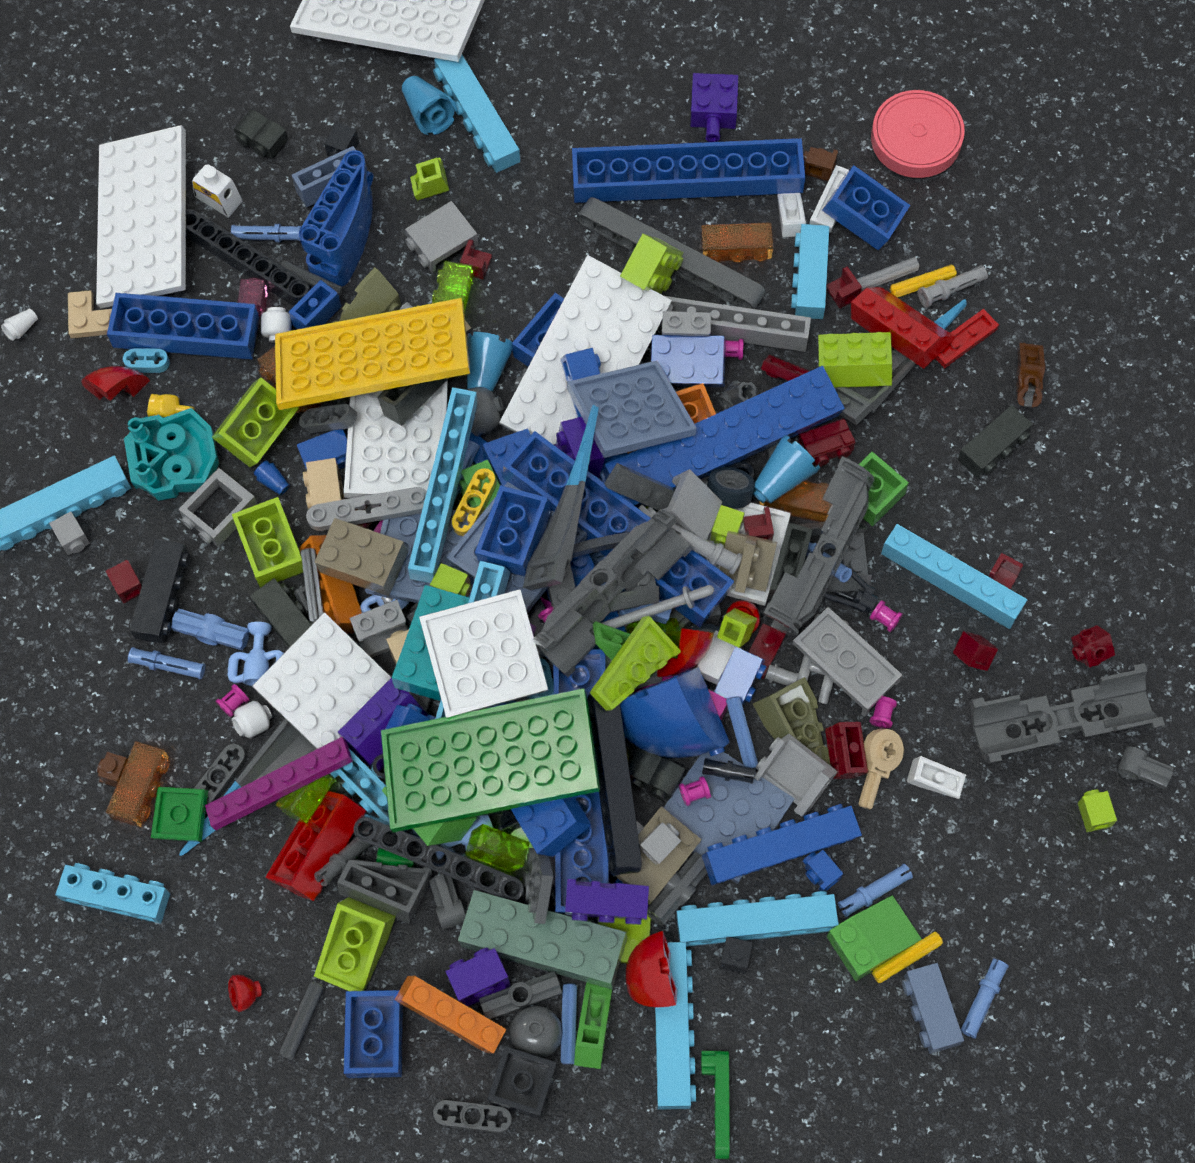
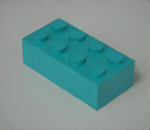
[392,585,470,701]

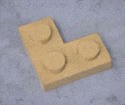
[68,291,112,338]

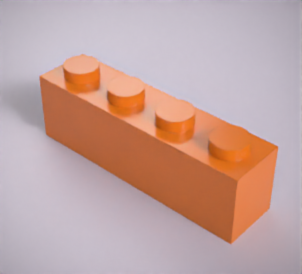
[299,535,362,634]
[395,976,506,1054]

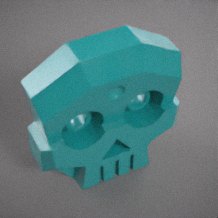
[124,408,219,501]

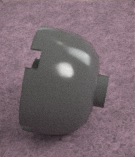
[467,387,504,437]
[509,1005,562,1059]

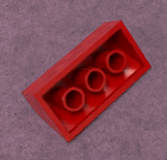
[851,287,955,369]
[265,789,366,901]

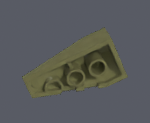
[332,267,401,323]
[753,677,832,767]

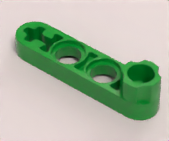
[701,1050,730,1159]

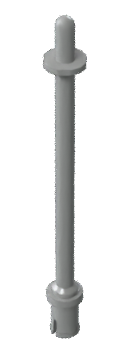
[536,585,714,658]

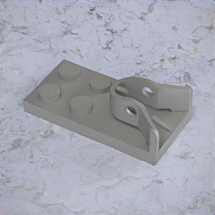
[793,607,902,717]

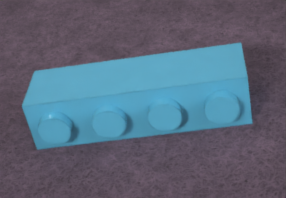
[791,224,829,319]

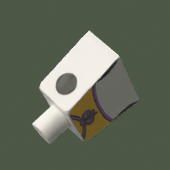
[192,165,243,218]

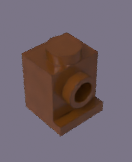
[803,147,838,181]
[97,752,133,790]

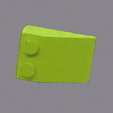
[314,897,396,991]

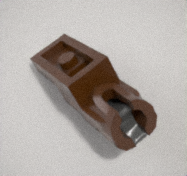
[1016,343,1045,407]

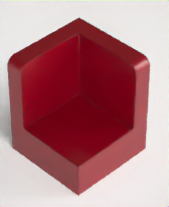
[460,240,492,280]
[826,267,862,309]
[743,507,774,541]
[988,553,1023,589]
[105,560,142,604]
[953,631,998,671]

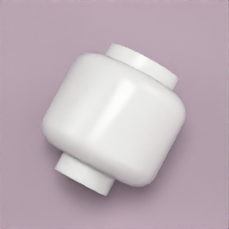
[261,307,292,343]
[232,701,272,738]

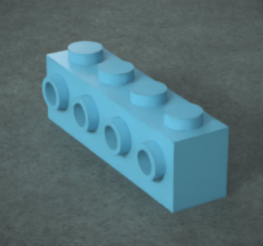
[330,749,389,822]
[55,863,170,924]

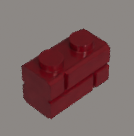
[798,418,855,467]
[825,722,868,779]

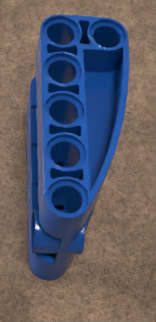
[299,150,373,287]

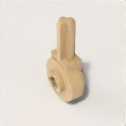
[859,729,904,809]

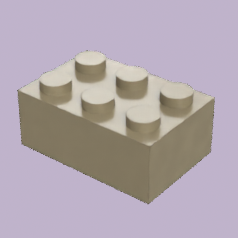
[314,518,408,596]

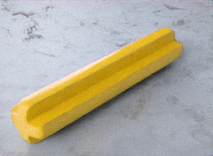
[890,265,957,298]
[872,932,943,983]

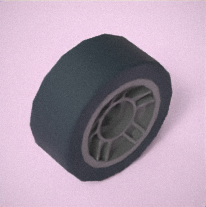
[707,467,755,509]

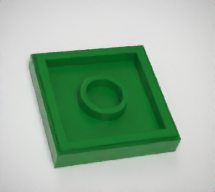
[151,787,208,842]

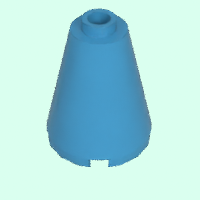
[402,76,457,135]
[467,332,513,392]
[753,435,820,503]

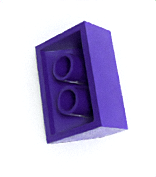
[338,677,428,772]

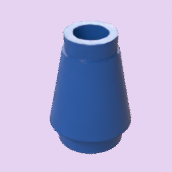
[254,460,290,496]

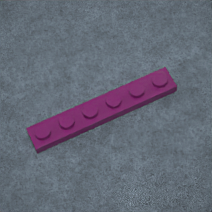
[205,737,353,830]

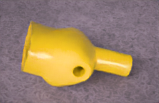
[147,394,195,418]

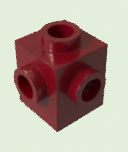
[1071,625,1115,668]

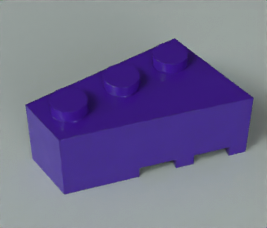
[565,879,649,925]

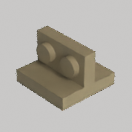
[719,531,777,593]

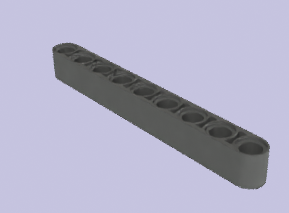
[577,197,766,309]

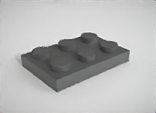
[523,848,553,924]

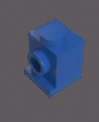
[802,850,843,892]

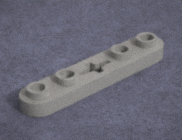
[306,487,427,531]

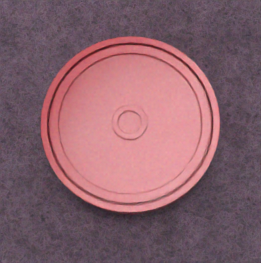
[871,90,965,178]

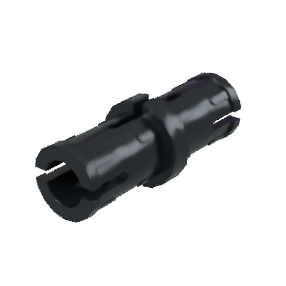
[702,758,756,784]

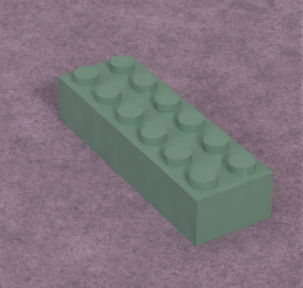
[458,890,627,990]

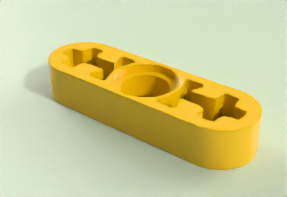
[452,468,496,536]

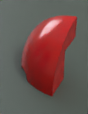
[81,366,150,401]
[657,628,714,677]
[625,931,677,1007]

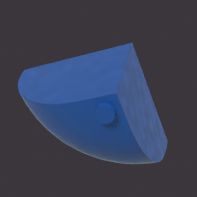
[620,667,730,758]

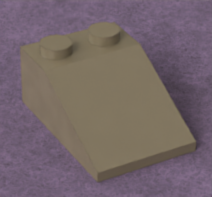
[609,806,702,904]

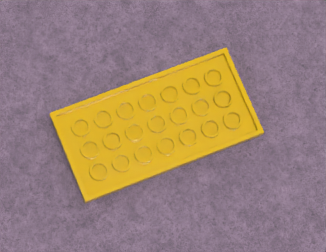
[275,298,470,410]

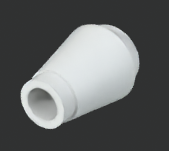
[1,308,38,341]

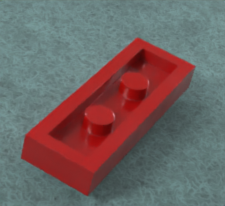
[935,309,999,369]

